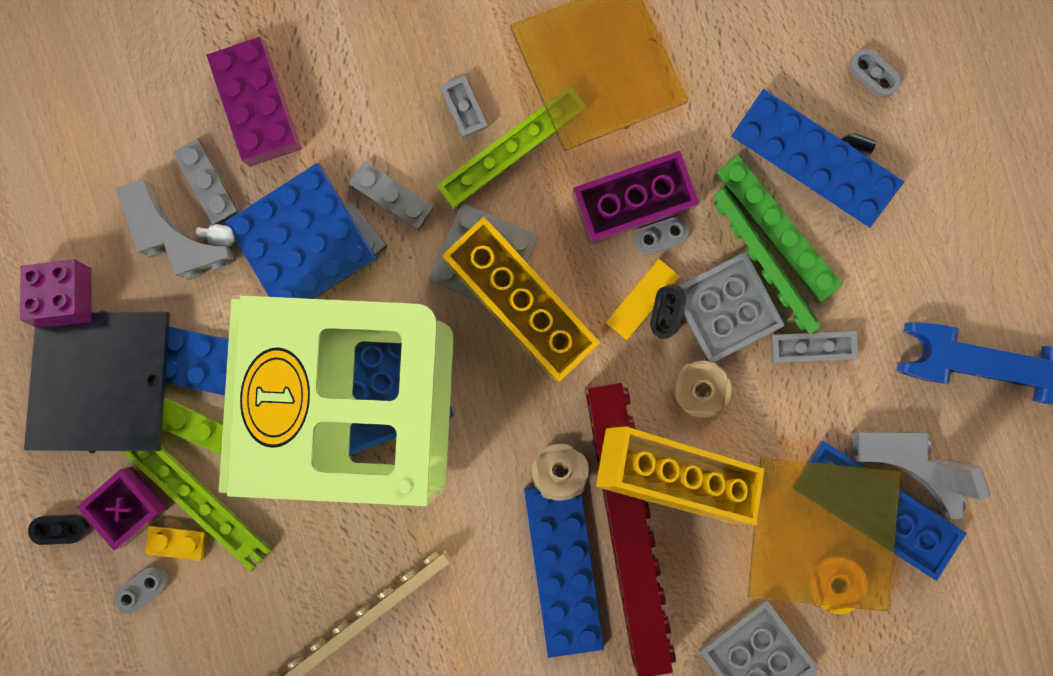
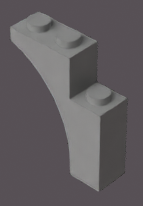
[116,180,235,280]
[851,432,966,519]

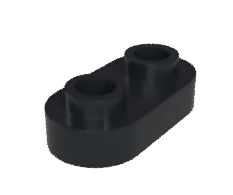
[650,284,686,339]
[28,514,89,545]

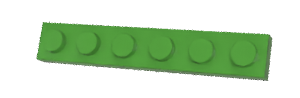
[715,155,843,303]
[713,188,821,334]

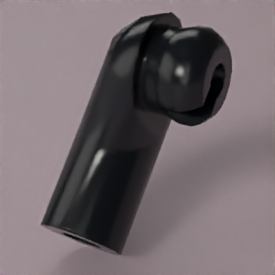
[841,133,877,154]

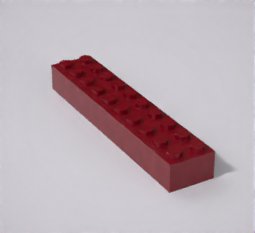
[585,383,676,676]

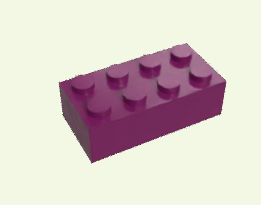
[206,37,302,167]
[572,151,699,245]

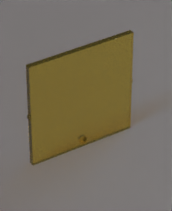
[510,0,688,151]
[748,457,901,612]

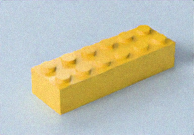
[439,216,600,382]
[596,427,764,525]

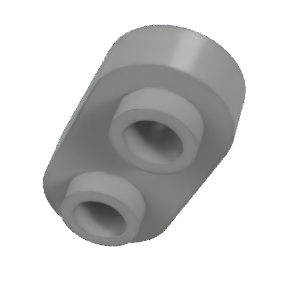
[849,49,901,98]
[634,217,689,255]
[114,566,169,613]

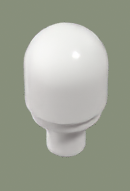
[196,224,236,248]

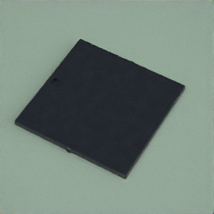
[24,310,170,454]

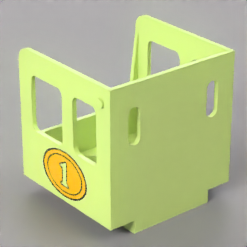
[219,296,454,506]

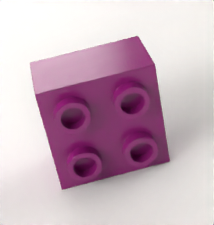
[20,259,92,328]
[77,467,169,551]

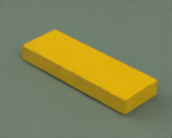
[605,259,680,341]

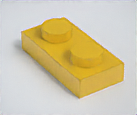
[145,524,207,561]

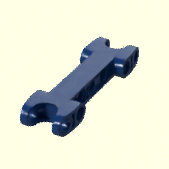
[896,323,1053,405]

